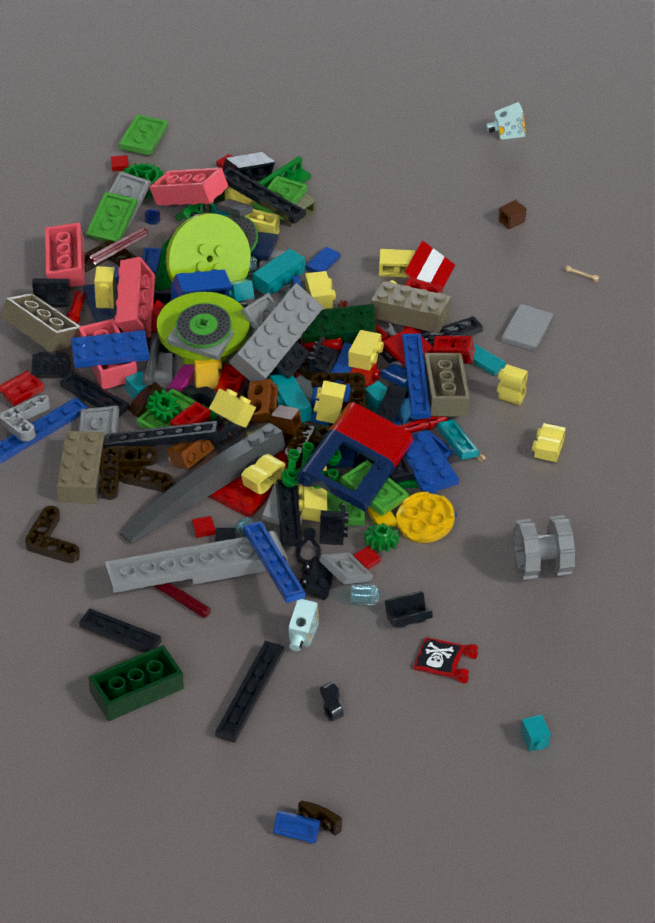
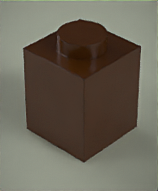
[498,200,527,230]
[270,405,302,435]

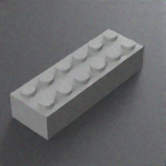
[229,283,324,382]

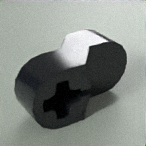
[180,385,217,407]
[320,681,344,721]

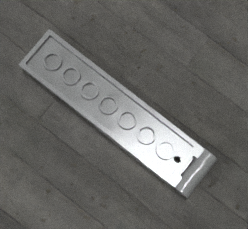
[104,531,288,593]

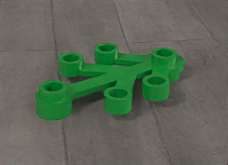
[281,442,341,489]

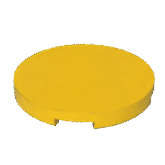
[396,492,455,543]

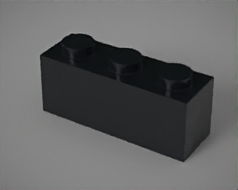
[222,152,275,180]

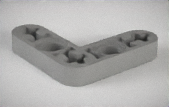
[0,395,51,441]

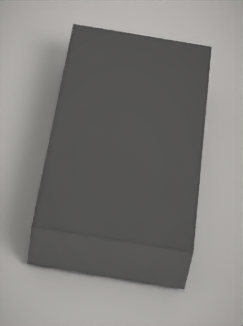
[217,199,253,217]

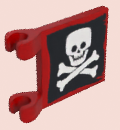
[413,637,478,684]

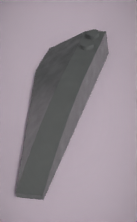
[120,423,286,544]

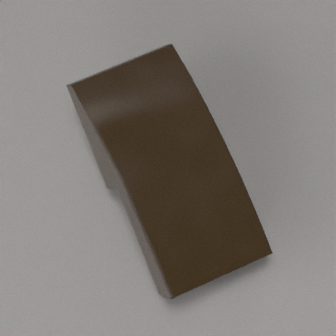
[128,381,166,418]
[298,800,342,836]

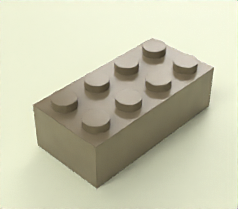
[371,281,451,333]
[1,293,81,352]
[424,353,470,417]
[57,431,105,504]

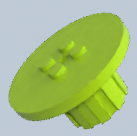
[166,213,251,282]
[157,292,250,365]

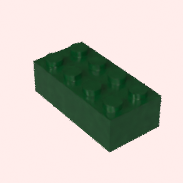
[302,304,377,345]
[89,645,184,721]

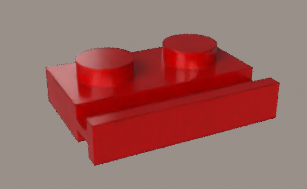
[0,370,44,407]

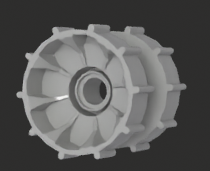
[513,515,576,580]

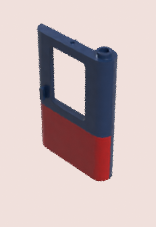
[297,403,413,512]

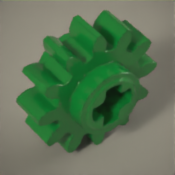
[146,389,180,423]
[364,523,399,552]

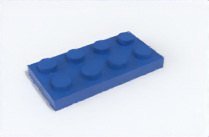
[71,330,149,368]
[404,430,459,493]

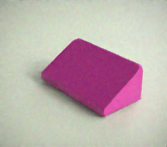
[167,364,194,392]

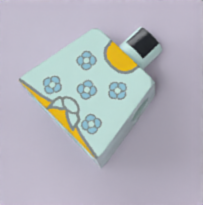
[486,102,526,140]
[288,599,319,651]

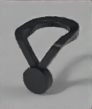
[296,527,321,565]

